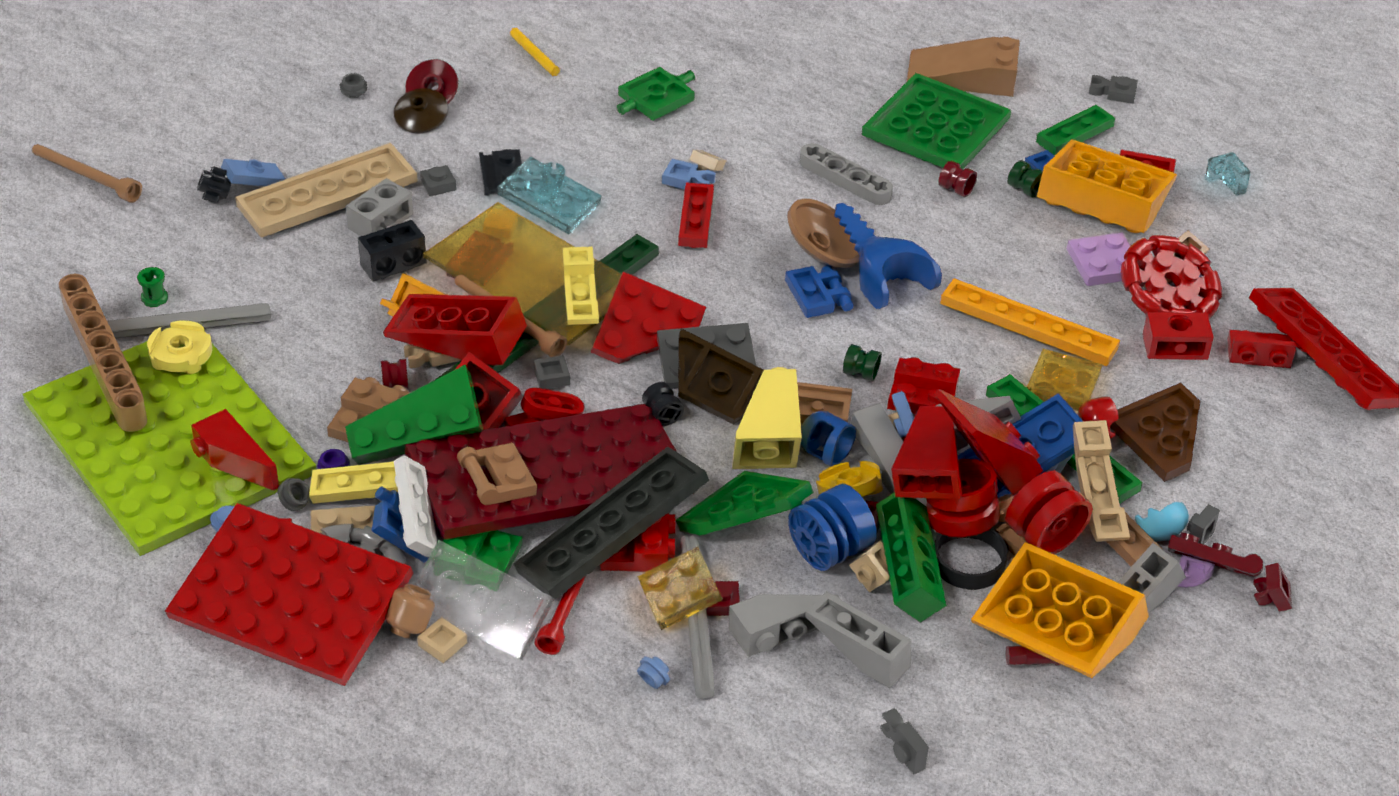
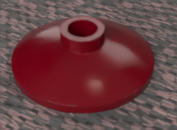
[405,59,459,104]

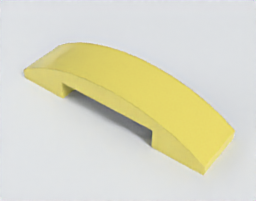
[563,247,599,325]

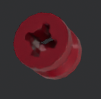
[381,359,409,390]

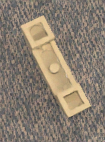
[1073,420,1130,542]

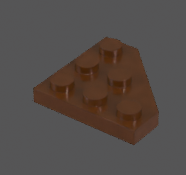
[1110,382,1201,482]

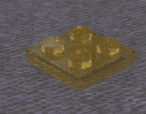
[1027,348,1103,411]
[638,546,723,631]

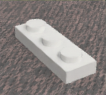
[394,455,438,557]

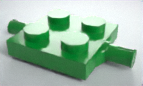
[617,66,695,121]

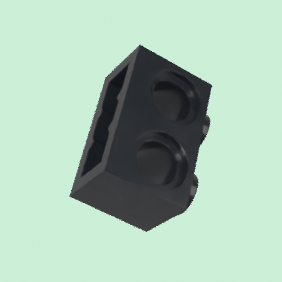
[358,220,427,282]

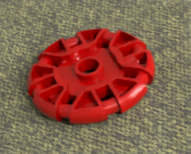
[1121,235,1222,319]

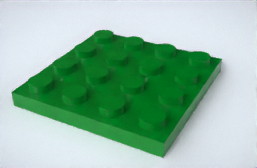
[862,73,1011,169]

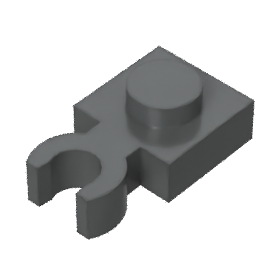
[1089,75,1138,104]
[880,708,929,775]

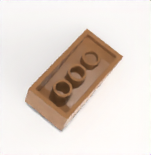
[907,37,1020,97]

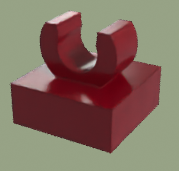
[1253,562,1292,612]

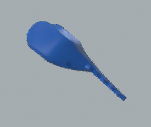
[834,203,942,309]

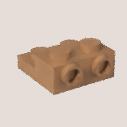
[327,377,409,442]

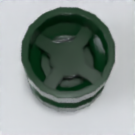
[1007,160,1043,198]
[843,344,882,381]

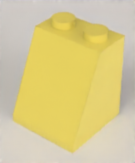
[732,367,802,469]

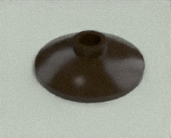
[393,88,448,134]

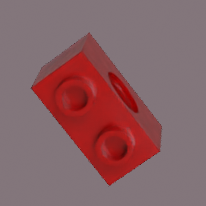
[1142,312,1214,360]

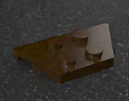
[678,328,764,425]

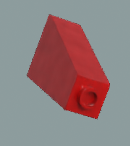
[891,406,962,499]

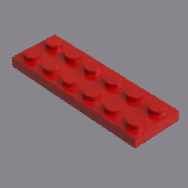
[1248,288,1399,410]

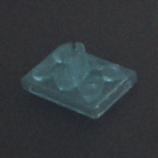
[498,156,602,235]

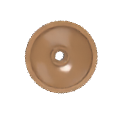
[787,198,859,268]

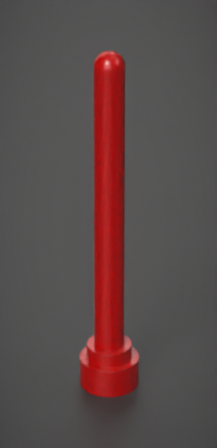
[534,576,586,655]

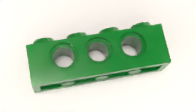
[876,492,947,623]

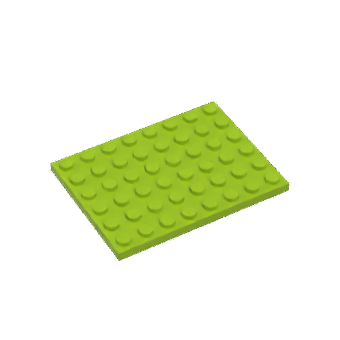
[23,341,317,556]

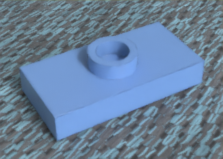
[221,159,285,186]
[892,391,914,437]

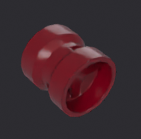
[938,160,978,197]

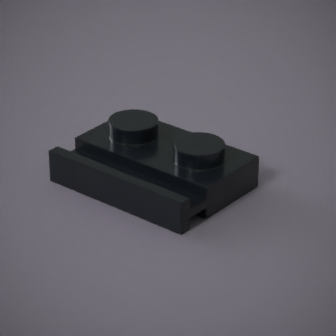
[479,149,526,196]

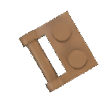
[457,443,537,505]

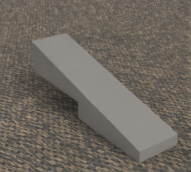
[851,403,927,506]

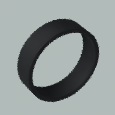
[934,529,1008,590]

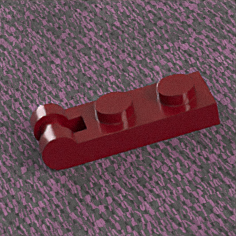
[1168,532,1263,578]

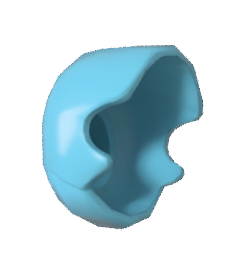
[1135,502,1189,542]

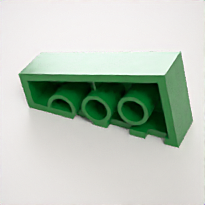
[345,365,483,465]

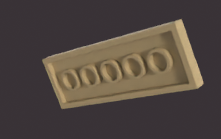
[235,143,418,238]

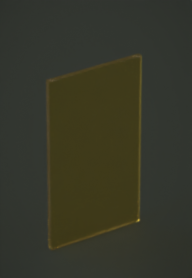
[423,202,621,346]

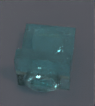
[1205,152,1251,196]

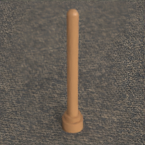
[32,144,142,203]
[455,275,567,357]

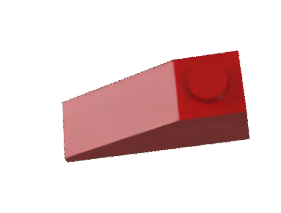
[190,409,279,491]

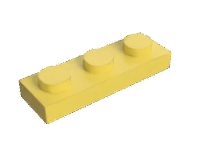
[309,461,398,504]

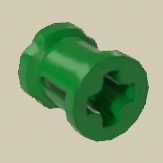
[137,267,169,307]

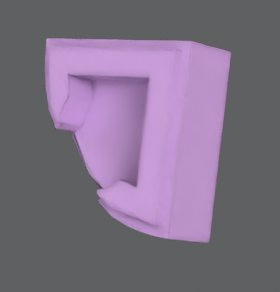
[1178,555,1215,587]

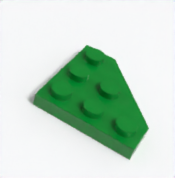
[676,471,814,536]

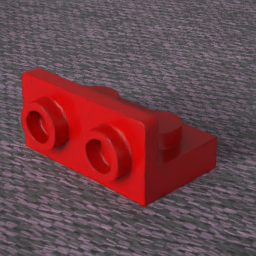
[1227,329,1296,368]

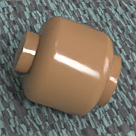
[385,584,435,638]

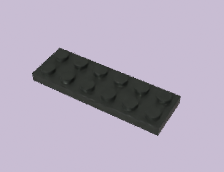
[513,447,710,601]

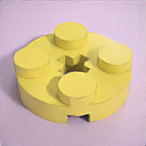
[147,321,212,374]

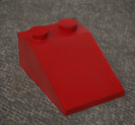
[456,352,523,430]

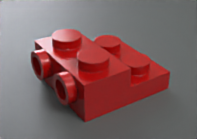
[887,357,961,414]
[600,513,676,572]

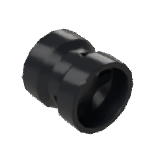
[642,382,684,426]

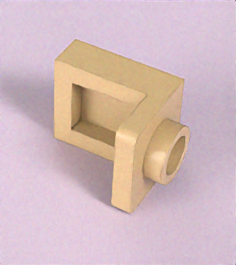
[849,540,890,592]

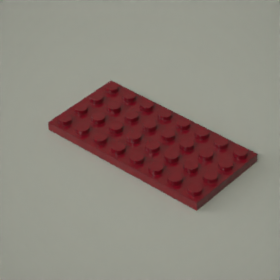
[405,404,677,540]

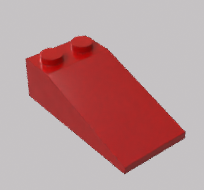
[383,294,527,365]
[934,389,1043,496]

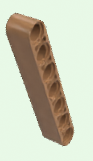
[59,273,147,432]

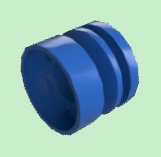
[788,483,876,571]

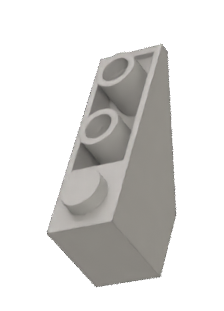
[728,594,840,657]

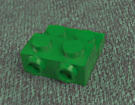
[430,530,522,592]

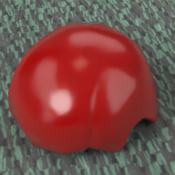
[1077,396,1118,439]

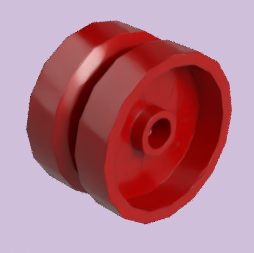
[926,458,1001,537]
[1005,470,1093,555]

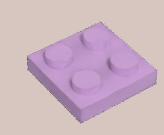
[1067,233,1130,286]

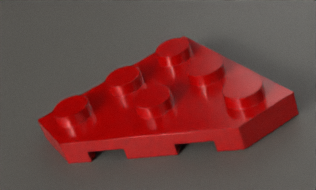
[590,271,707,364]

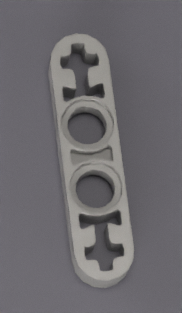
[800,143,893,205]

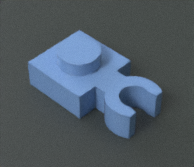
[662,159,715,189]

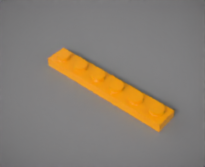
[940,278,1120,367]

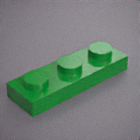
[1036,104,1115,156]

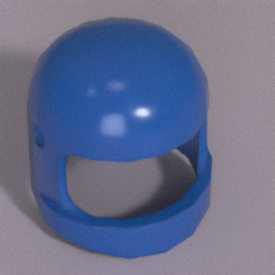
[801,411,856,467]

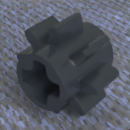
[197,166,231,203]

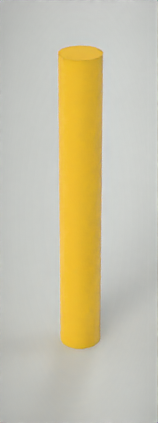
[510,28,560,76]

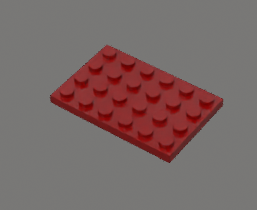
[165,503,414,686]

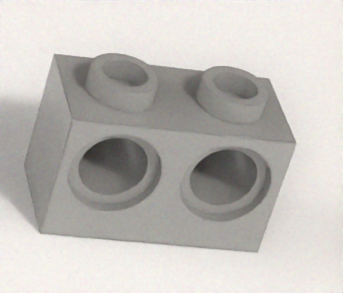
[346,178,413,236]

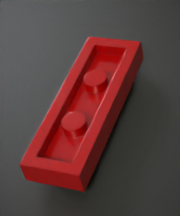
[678,183,714,248]

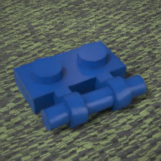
[785,265,854,318]
[372,486,436,563]

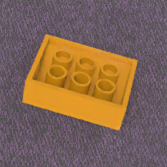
[1037,139,1177,233]
[971,542,1149,678]

